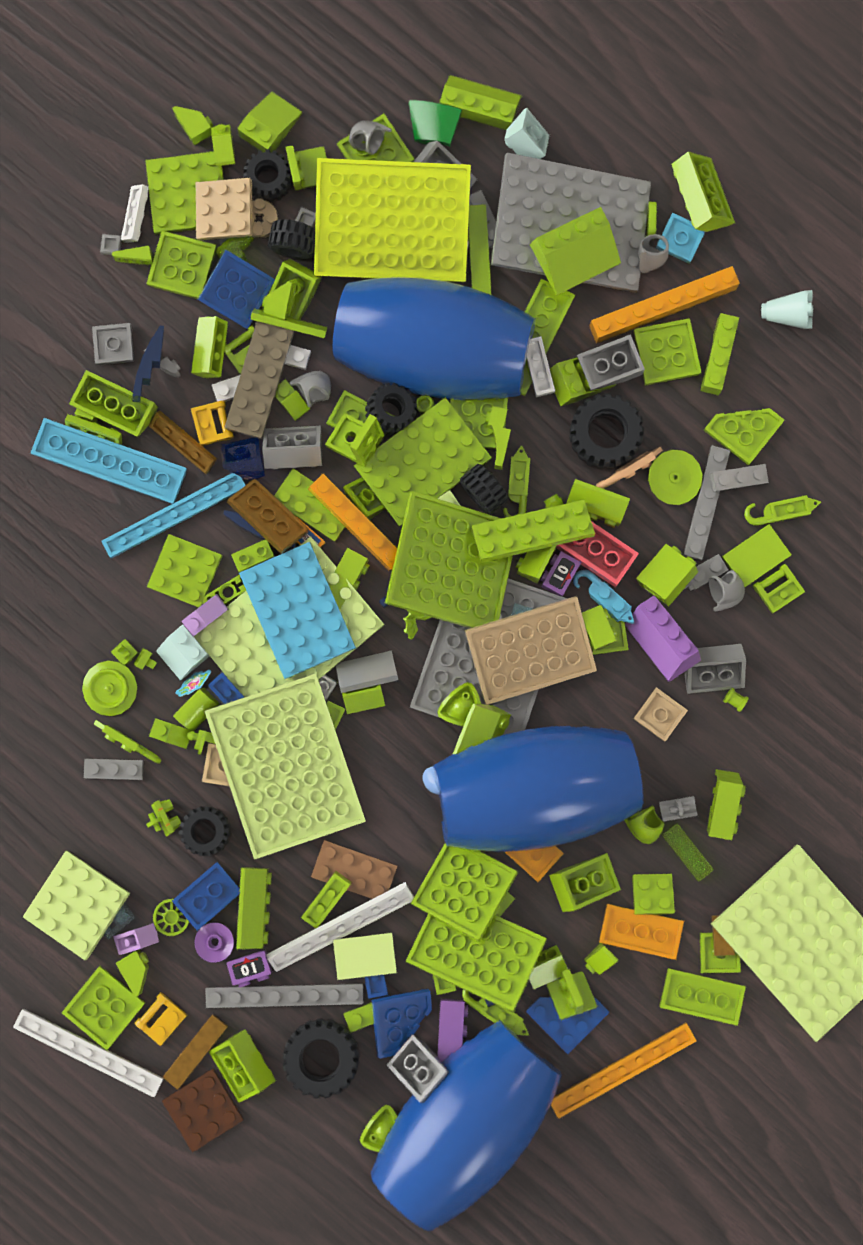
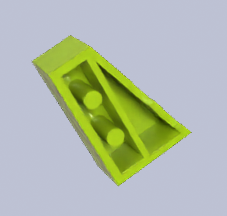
[707,769,745,840]

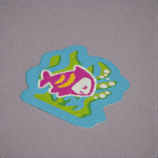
[175,670,211,697]

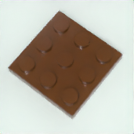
[162,1068,244,1153]

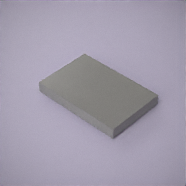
[336,651,398,693]

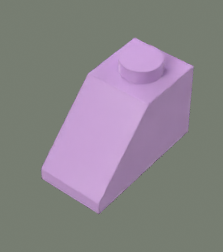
[181,594,228,636]
[113,923,159,955]

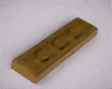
[149,411,217,474]
[163,1014,228,1090]

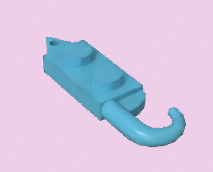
[573,570,634,624]

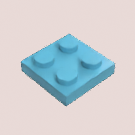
[656,213,705,264]

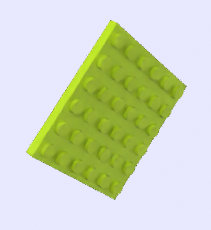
[385,491,513,628]

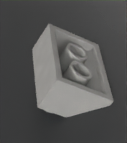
[262,426,322,469]
[684,644,746,694]

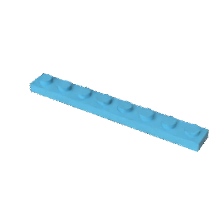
[102,470,245,559]

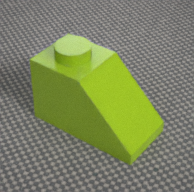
[172,106,213,146]
[211,124,235,166]
[262,279,298,320]
[584,943,618,975]
[116,950,149,997]

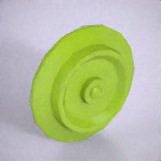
[648,450,703,505]
[82,660,137,716]

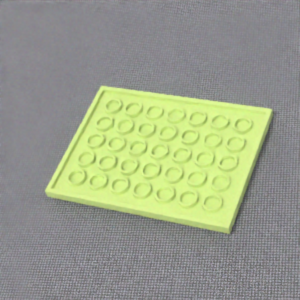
[194,536,385,697]
[205,674,366,860]
[711,845,863,1042]

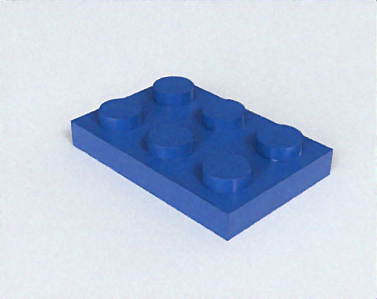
[172,862,240,931]

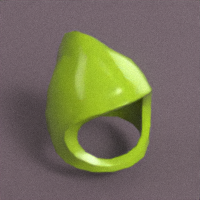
[624,805,664,844]

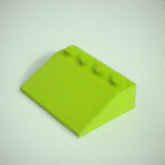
[530,207,621,296]

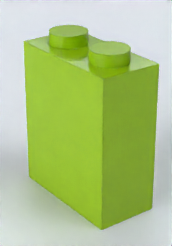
[636,544,698,607]

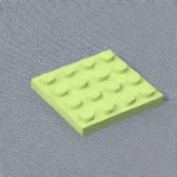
[23,851,130,960]

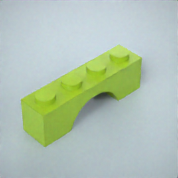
[700,313,739,396]

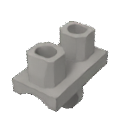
[659,796,698,821]

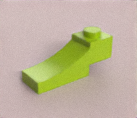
[485,406,511,470]

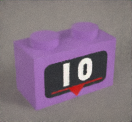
[540,551,581,596]
[226,949,273,987]

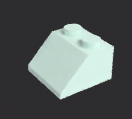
[505,108,549,159]
[156,625,210,680]

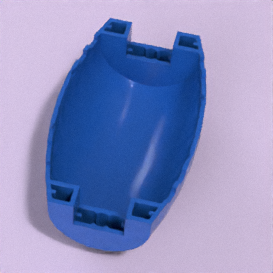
[333,277,536,400]
[433,726,643,852]
[371,1020,562,1231]

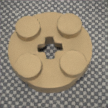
[251,198,278,238]

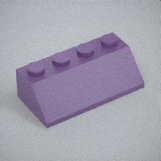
[625,595,701,682]

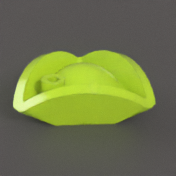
[437,682,481,726]
[360,1105,397,1152]

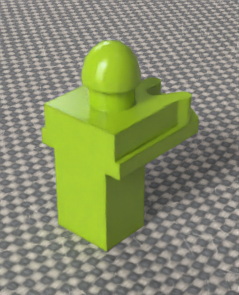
[187,730,215,755]

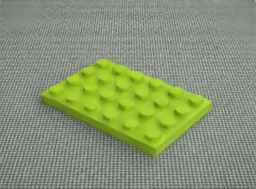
[354,397,492,527]
[406,914,547,1013]

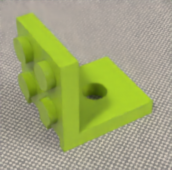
[325,413,385,467]

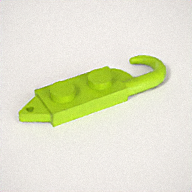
[503,446,530,517]
[744,495,821,525]
[94,720,161,764]
[462,989,529,1036]

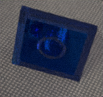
[221,438,265,480]

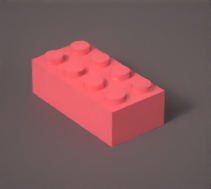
[556,521,639,588]

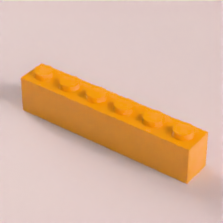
[308,474,397,571]

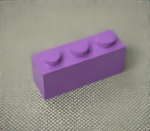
[437,999,468,1061]

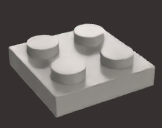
[92,323,134,365]

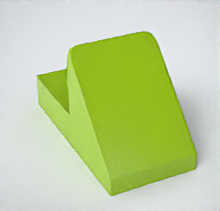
[275,379,310,421]
[149,718,191,749]

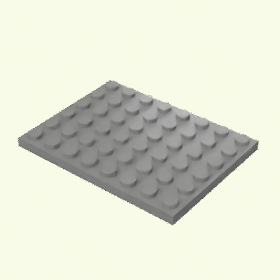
[491,153,651,293]
[410,578,567,735]

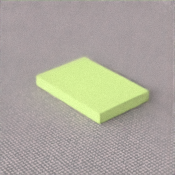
[333,933,397,980]

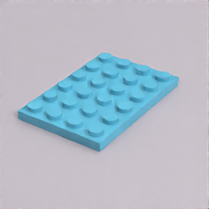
[239,542,356,679]

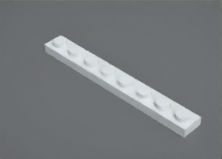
[266,882,414,972]
[13,1009,164,1097]

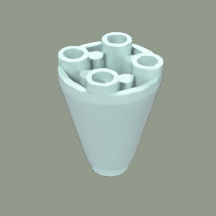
[761,290,813,329]

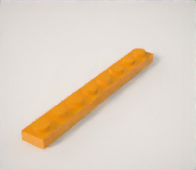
[551,1023,696,1119]

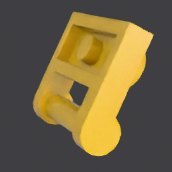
[191,401,234,446]
[134,992,187,1046]

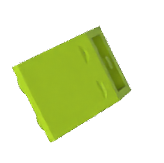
[550,357,616,406]

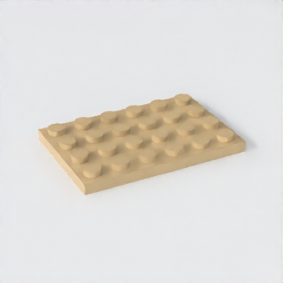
[465,596,597,705]

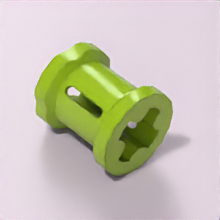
[723,687,749,712]

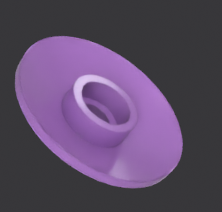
[195,923,234,962]

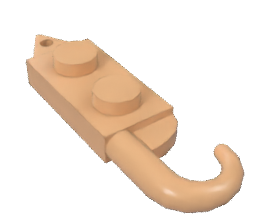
[596,447,663,489]

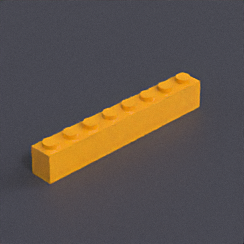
[589,266,740,344]

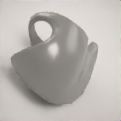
[349,121,392,155]
[639,234,669,273]
[290,371,331,408]
[709,570,745,612]

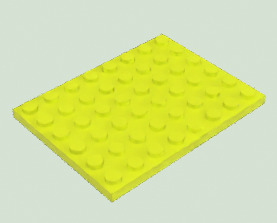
[314,158,471,282]

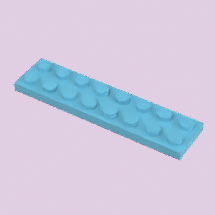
[31,418,187,504]

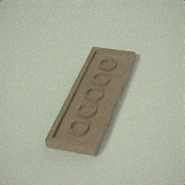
[224,321,294,440]

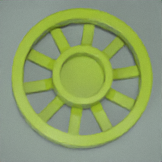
[153,899,189,936]

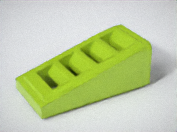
[112,246,153,265]

